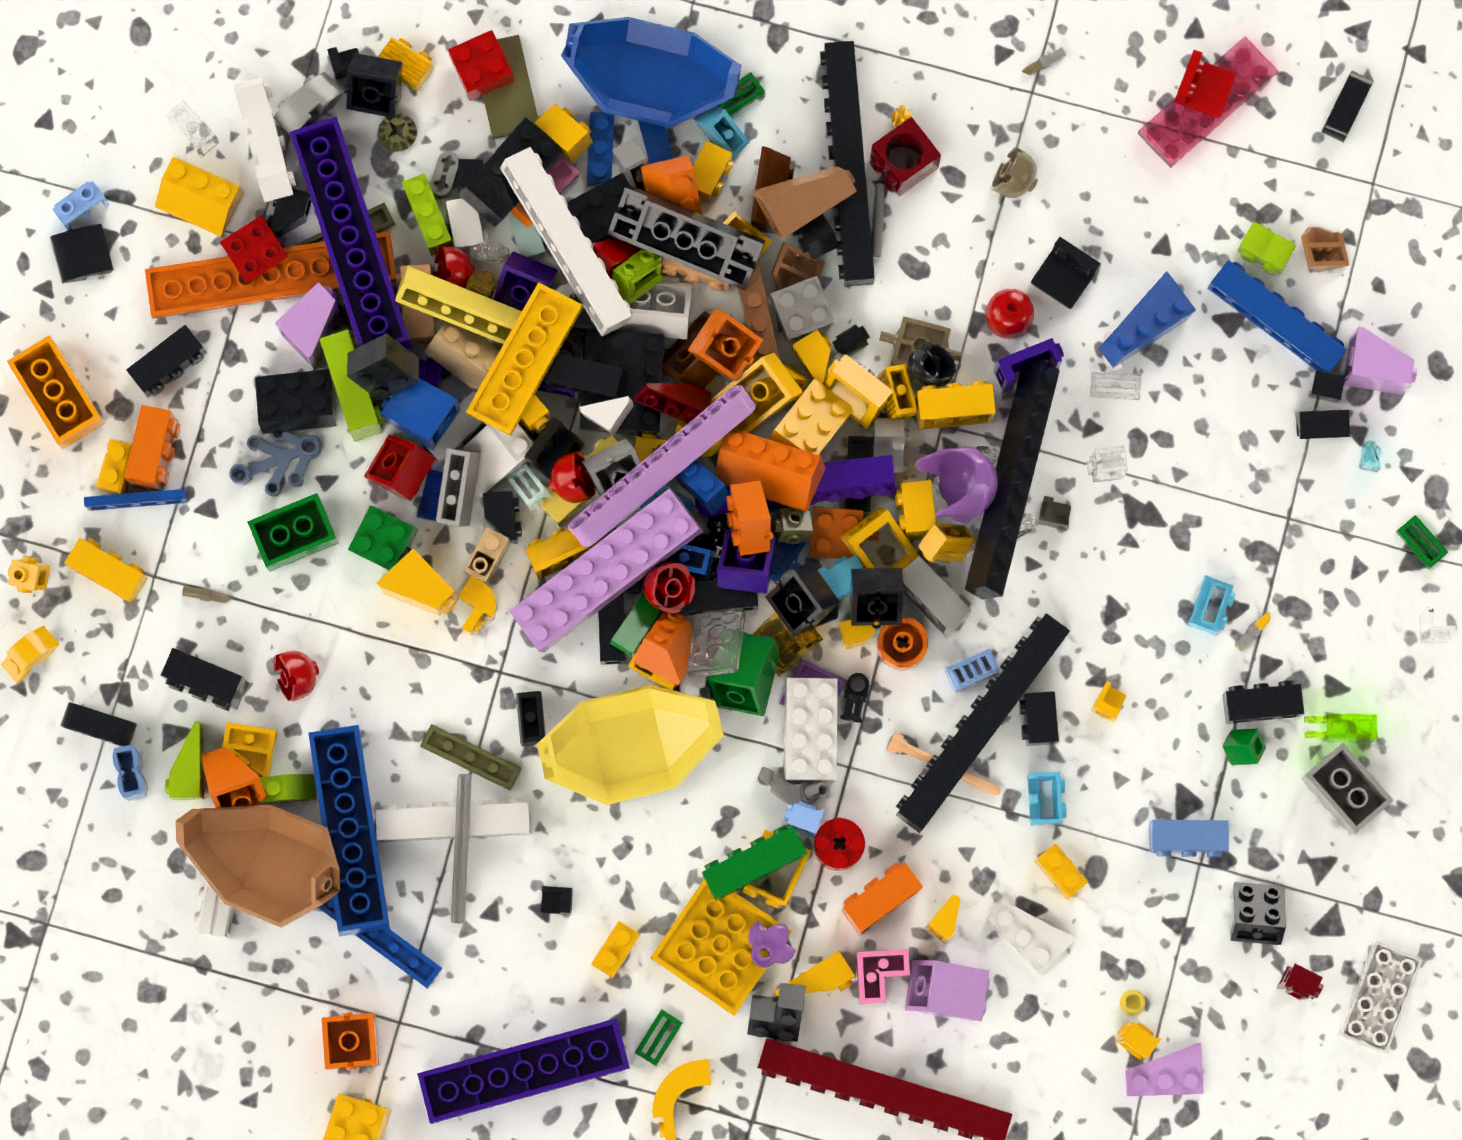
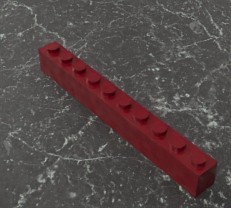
[757,1038,1013,1140]

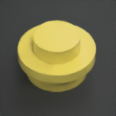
[1120,990,1145,1015]

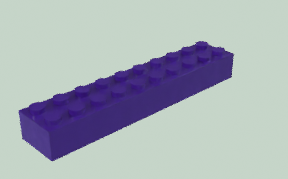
[289,117,413,350]

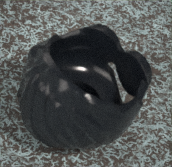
[907,341,956,388]

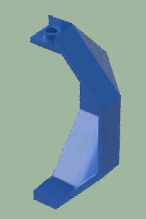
[560,17,742,128]

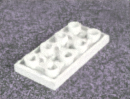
[1338,941,1423,1055]

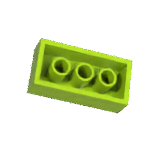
[320,330,385,442]

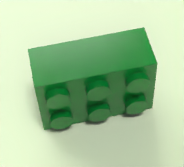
[247,493,339,572]

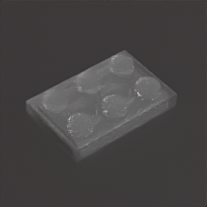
[687,608,746,678]

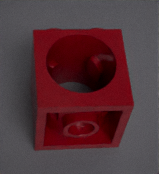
[869,116,941,196]

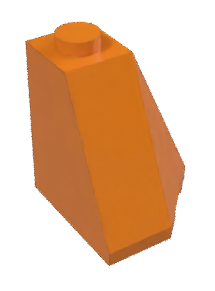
[201,747,266,808]

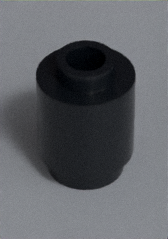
[832,324,870,359]

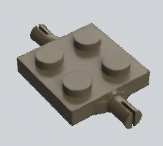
[879,316,963,366]

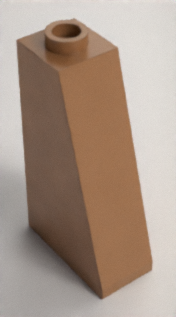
[752,166,857,238]

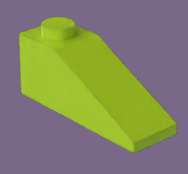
[165,721,203,800]

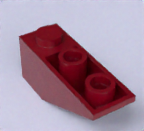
[633,383,712,424]

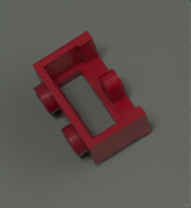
[1276,963,1324,1001]

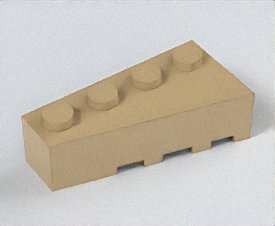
[424,322,499,392]

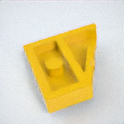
[222,722,278,777]

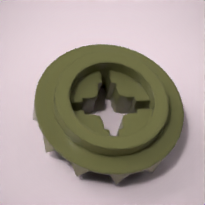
[378,113,417,152]

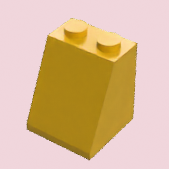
[376,549,458,616]

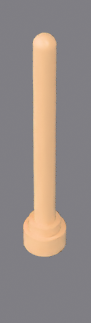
[886,732,1001,796]

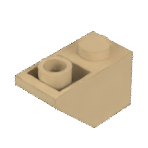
[464,527,510,583]

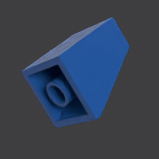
[381,378,461,451]

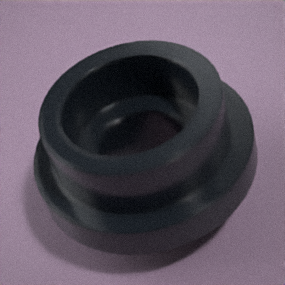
[707,513,732,534]

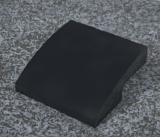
[50,224,114,284]
[524,417,585,479]

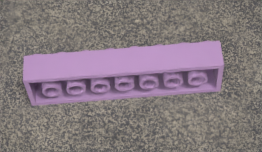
[509,489,703,653]

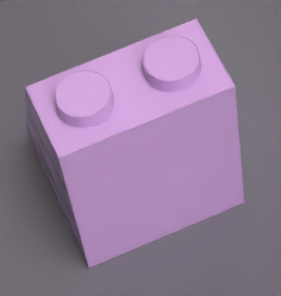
[275,282,341,369]
[1344,326,1417,395]
[905,960,990,1022]

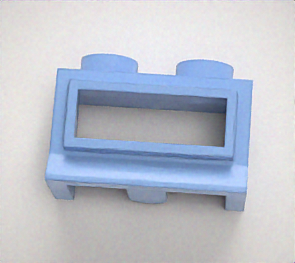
[52,181,110,231]
[784,801,825,838]

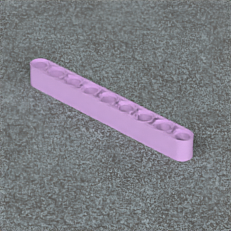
[568,385,756,547]

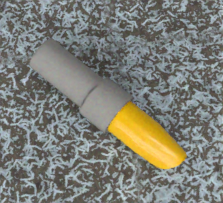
[1234,612,1271,651]

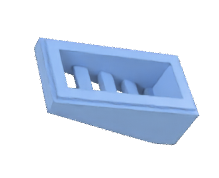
[944,648,1001,693]

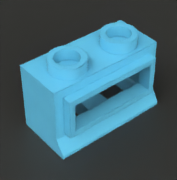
[1187,575,1236,635]
[1027,772,1067,826]

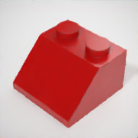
[364,434,436,501]

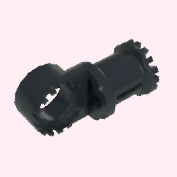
[840,673,869,723]

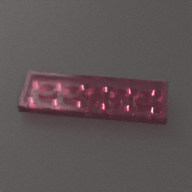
[1137,36,1279,168]

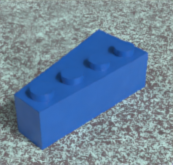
[1098,271,1196,368]

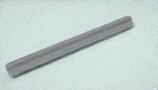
[451,774,472,924]

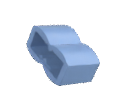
[112,745,148,801]

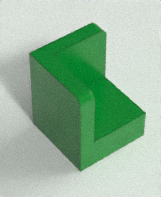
[1222,728,1266,765]

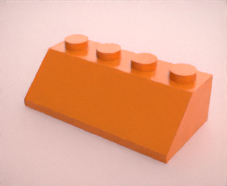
[715,428,826,512]

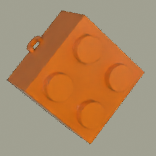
[687,309,763,381]
[726,480,773,556]
[321,1012,379,1070]

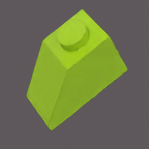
[260,774,316,805]

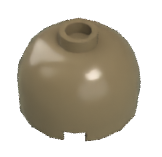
[992,147,1038,198]

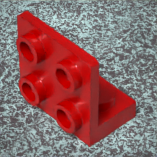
[1174,49,1236,118]
[220,215,288,283]

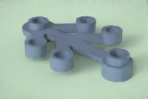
[229,432,323,497]

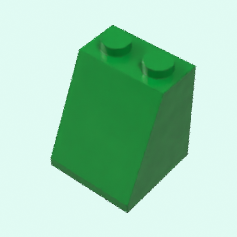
[707,630,780,717]

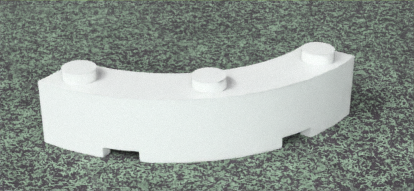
[234,77,296,202]

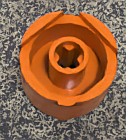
[876,617,928,671]

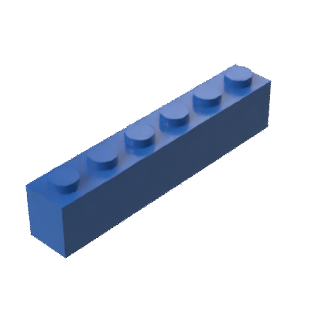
[1207,260,1347,372]

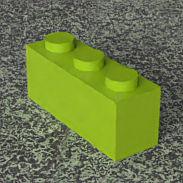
[402,173,453,256]

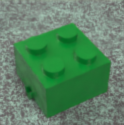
[348,505,419,570]

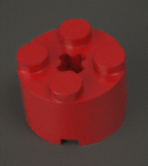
[813,817,865,871]

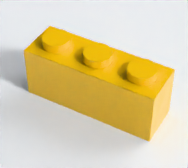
[64,538,148,604]

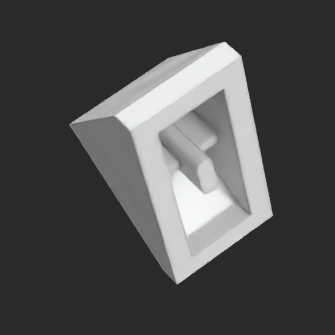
[580,396,633,435]

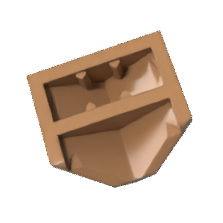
[1301,227,1349,272]
[771,242,825,290]

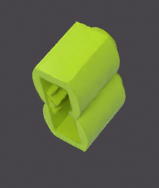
[1237,222,1297,275]

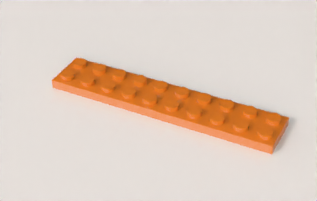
[145,231,396,319]

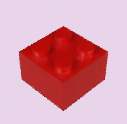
[447,30,514,101]

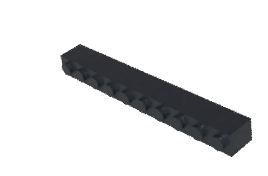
[820,41,875,287]
[964,359,1060,600]
[895,613,1070,833]

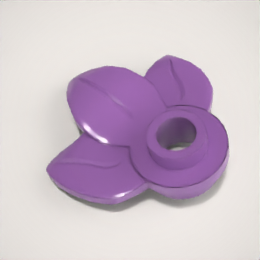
[748,921,796,968]

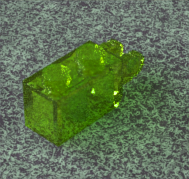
[1304,713,1377,743]

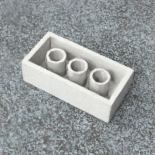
[784,678,837,782]

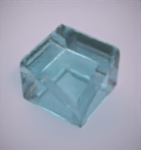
[1359,440,1381,473]

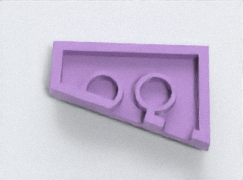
[1125,1042,1204,1097]

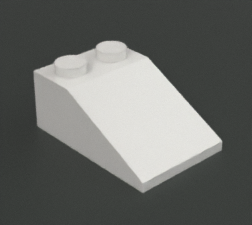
[462,424,533,499]

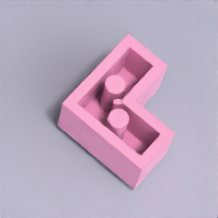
[856,949,910,1005]

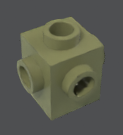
[772,506,813,544]

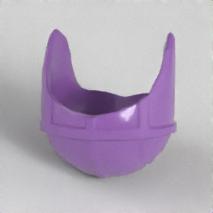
[915,446,998,523]

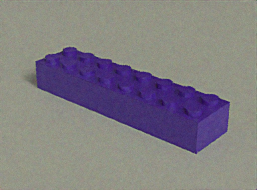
[417,1018,630,1124]

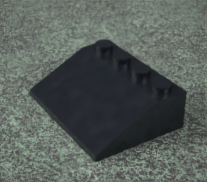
[579,331,664,436]

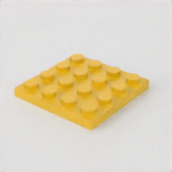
[650,880,792,1016]

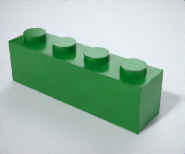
[702,825,807,901]

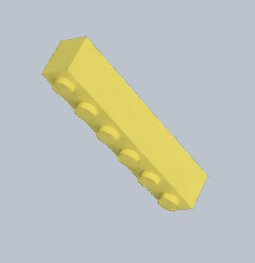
[395,266,522,344]

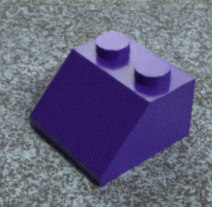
[493,251,558,311]

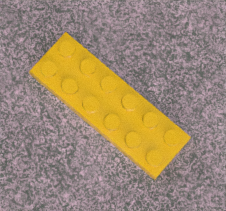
[466,282,583,437]

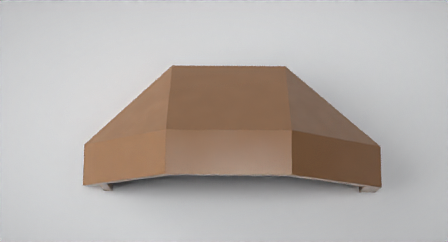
[175,805,340,928]

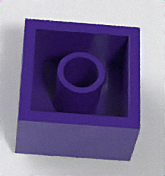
[717,530,775,594]

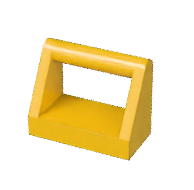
[925,895,960,944]

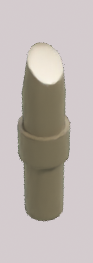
[182,586,231,603]

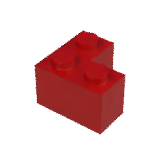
[592,237,641,279]

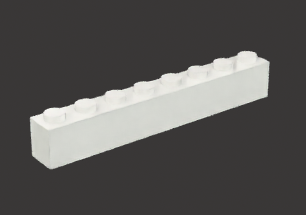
[500,147,632,336]

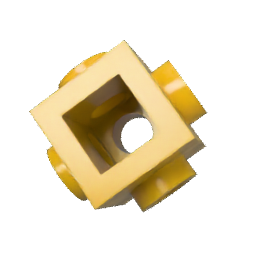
[8,555,51,593]

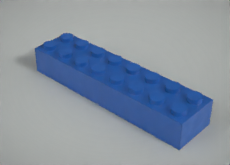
[308,725,390,937]

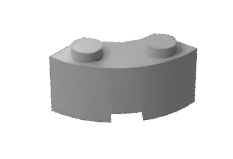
[273,72,344,135]
[873,418,909,489]

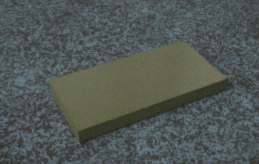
[483,34,538,139]

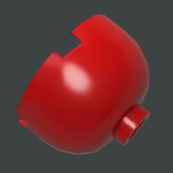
[433,246,476,289]
[985,289,1034,339]
[549,451,595,503]
[644,562,695,613]
[273,650,319,702]

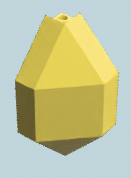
[536,685,724,805]

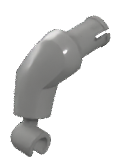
[758,767,830,805]

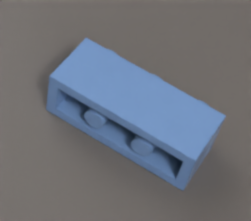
[1149,819,1229,857]

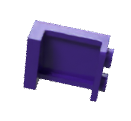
[994,338,1064,393]

